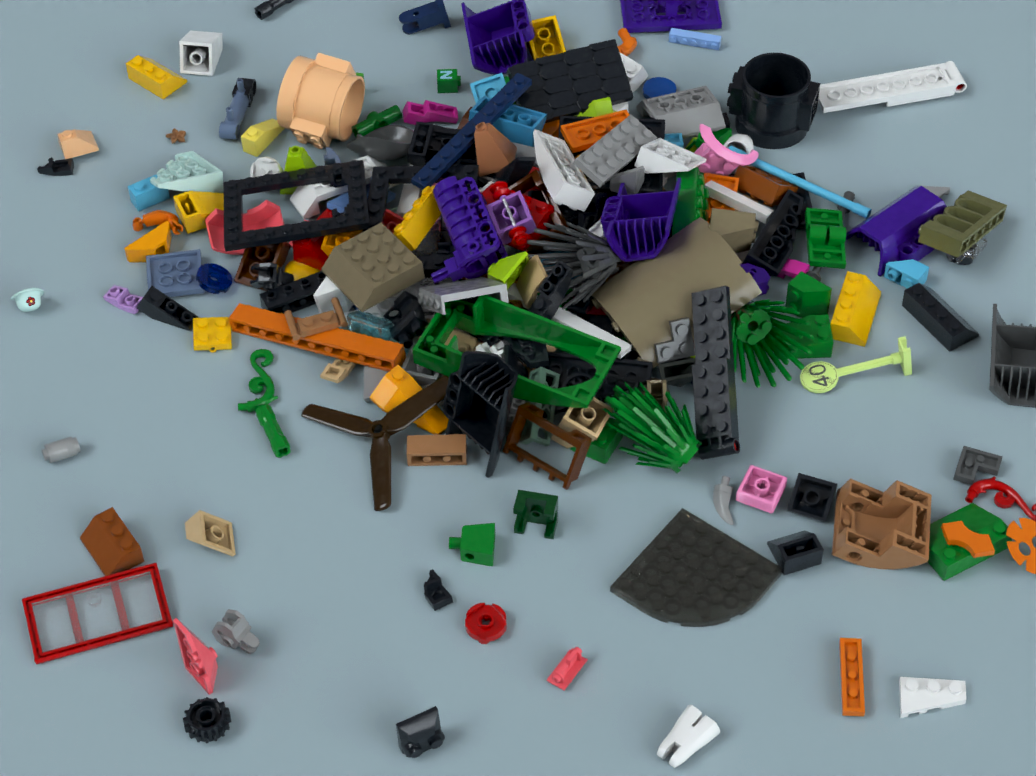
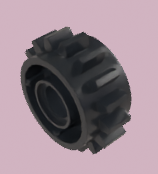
[183,697,231,743]

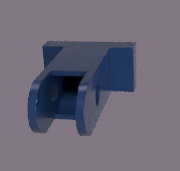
[399,0,451,34]

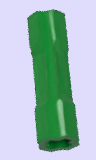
[255,404,291,458]

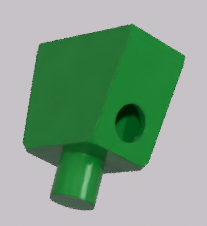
[449,523,496,566]

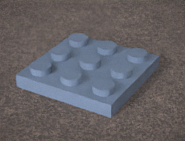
[146,249,204,297]

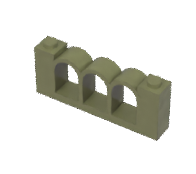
[918,190,1007,258]

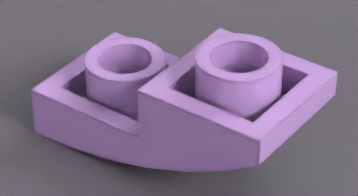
[103,285,143,314]

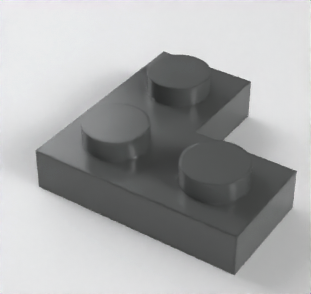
[654,317,695,364]
[953,446,1003,485]

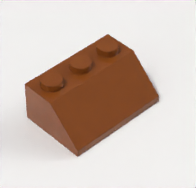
[734,165,798,207]
[80,507,145,576]

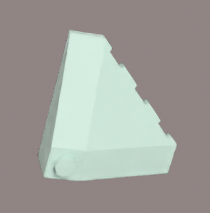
[150,151,224,193]

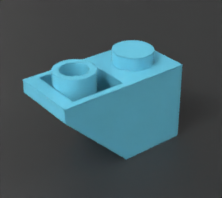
[884,259,929,289]

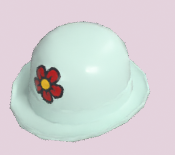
[10,288,44,312]

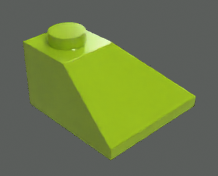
[487,251,529,290]

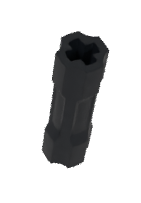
[254,0,294,20]

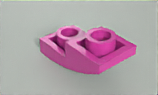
[778,259,810,279]

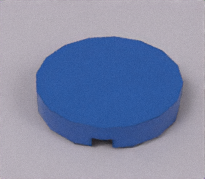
[643,77,676,99]

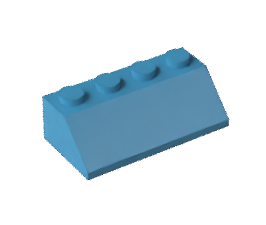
[469,96,547,147]

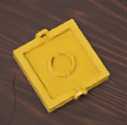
[193,317,232,353]

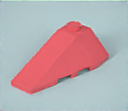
[173,618,218,695]

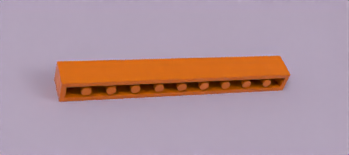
[228,303,406,372]

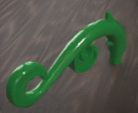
[238,349,278,412]

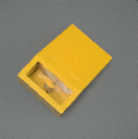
[173,191,224,234]

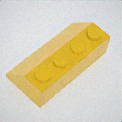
[393,184,441,251]
[830,271,881,347]

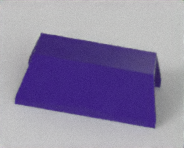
[461,0,535,75]
[601,178,682,262]
[846,186,947,277]

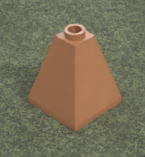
[474,122,517,177]

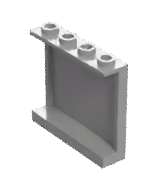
[417,276,509,315]

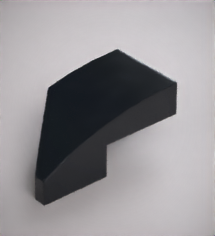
[424,569,453,611]

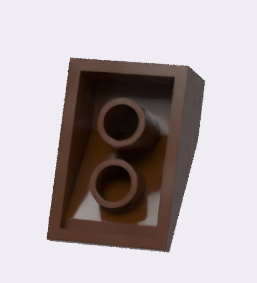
[234,242,291,291]

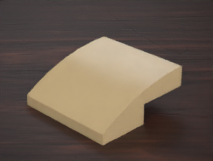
[516,255,548,308]

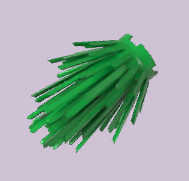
[602,382,702,474]

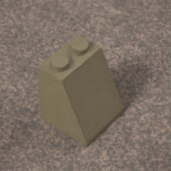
[709,208,759,253]

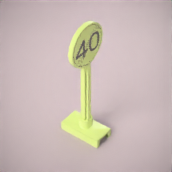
[800,336,912,393]

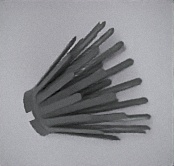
[527,222,621,310]

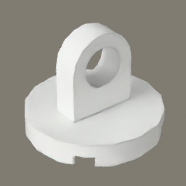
[250,157,283,192]

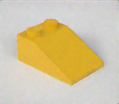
[526,15,566,61]

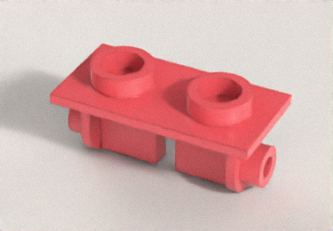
[546,647,588,691]

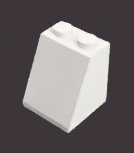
[179,30,223,76]

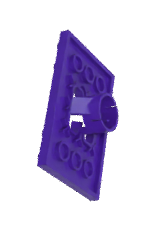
[620,0,722,33]

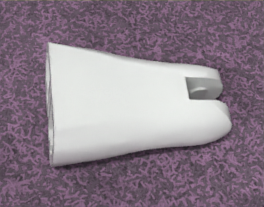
[657,705,720,768]

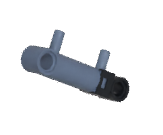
[219,78,256,140]

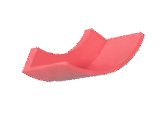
[205,200,284,255]

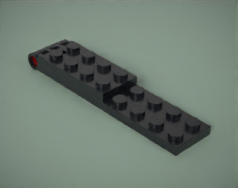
[691,285,740,460]

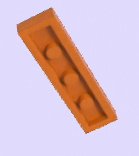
[839,638,865,717]

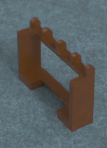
[508,169,569,254]
[503,402,592,490]

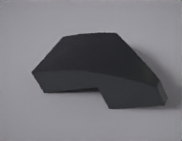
[37,157,74,176]

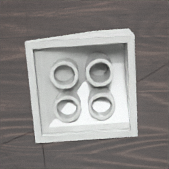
[634,138,707,174]

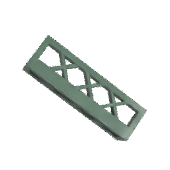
[520,367,560,446]

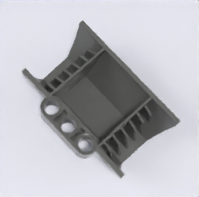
[989,304,1036,408]

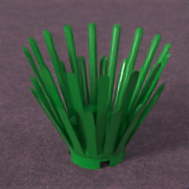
[731,299,814,388]

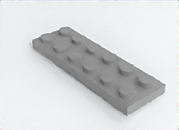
[573,114,657,187]

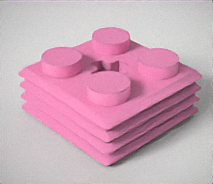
[736,465,787,513]

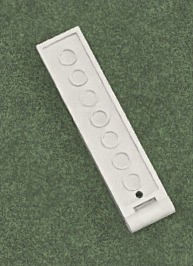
[818,61,967,113]

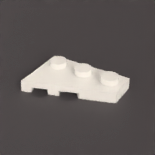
[899,677,966,718]

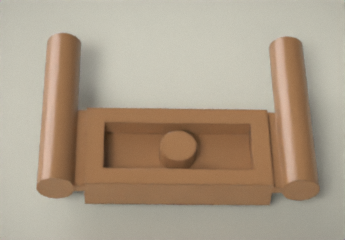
[284,297,348,341]

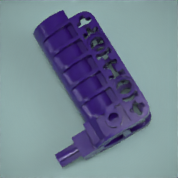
[431,176,508,283]

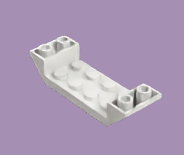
[290,155,399,219]

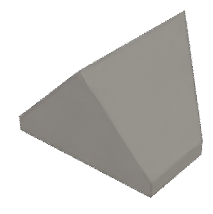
[610,166,645,195]

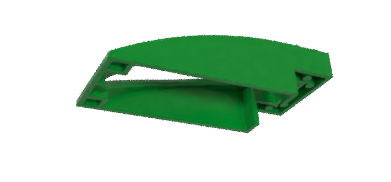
[412,295,621,408]

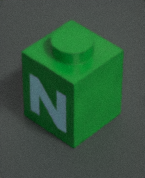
[437,69,461,93]

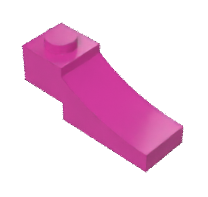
[402,100,459,125]

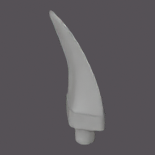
[713,476,734,525]

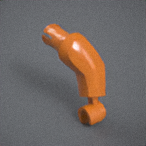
[617,28,637,56]
[133,210,183,235]

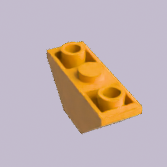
[125,221,172,262]

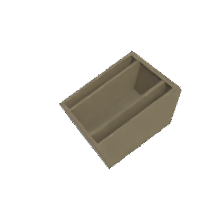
[321,223,424,312]

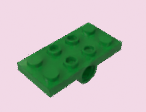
[805,208,846,269]

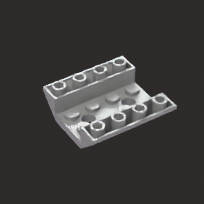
[636,86,726,139]

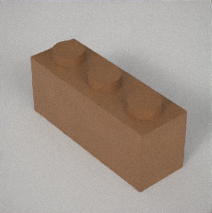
[407,434,467,466]

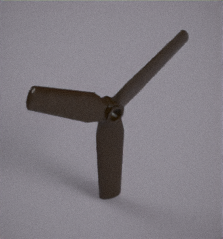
[301,375,449,511]

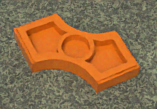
[941,521,995,558]

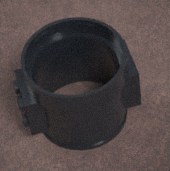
[727,53,821,149]

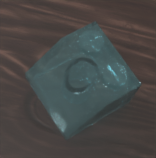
[347,310,393,341]

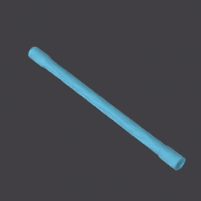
[728,145,872,219]

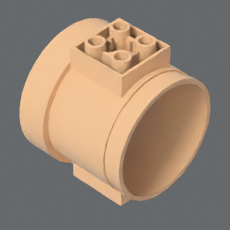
[276,53,365,149]

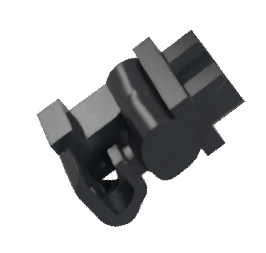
[383,291,429,349]

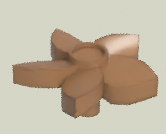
[166,128,186,144]

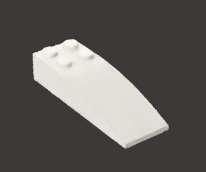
[533,129,595,212]

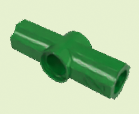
[352,105,402,137]

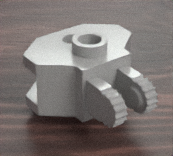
[212,609,260,654]

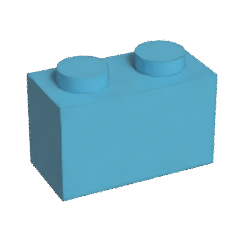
[128,174,170,212]

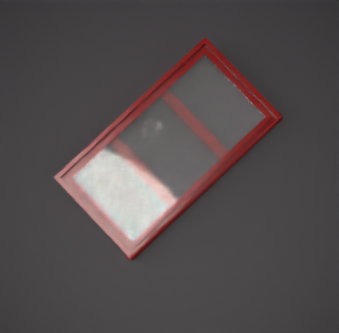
[22,563,174,665]

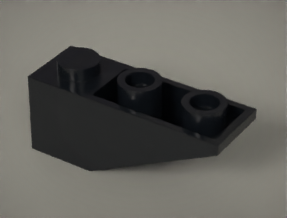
[137,286,198,331]

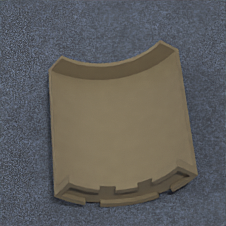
[591,217,762,368]

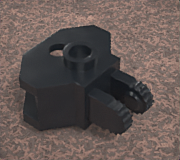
[250,263,295,290]

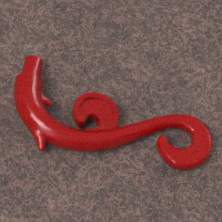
[965,477,1036,521]

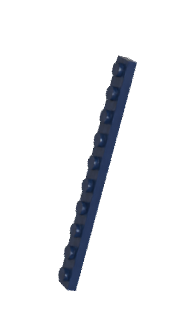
[411,73,532,190]

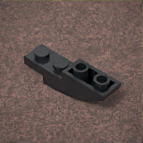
[528,259,573,320]

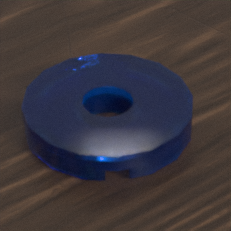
[196,263,233,294]

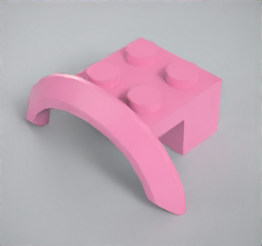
[694,124,759,176]

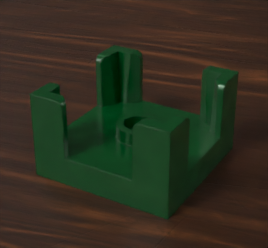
[513,490,558,539]

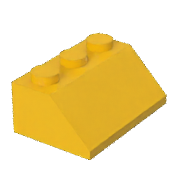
[126,55,187,99]

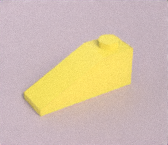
[241,119,285,157]

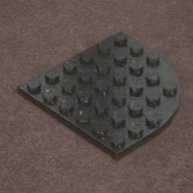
[610,508,783,627]

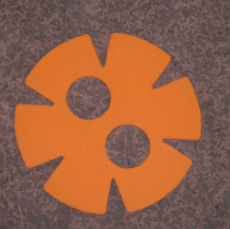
[1006,518,1036,574]

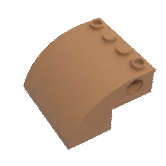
[832,478,932,569]

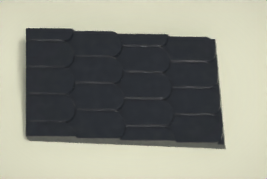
[507,39,634,123]

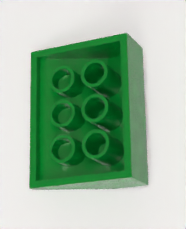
[927,503,1012,581]

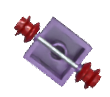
[486,181,537,246]

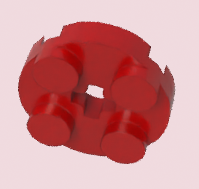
[465,603,507,644]

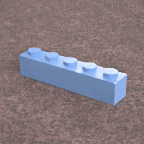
[669,28,721,50]

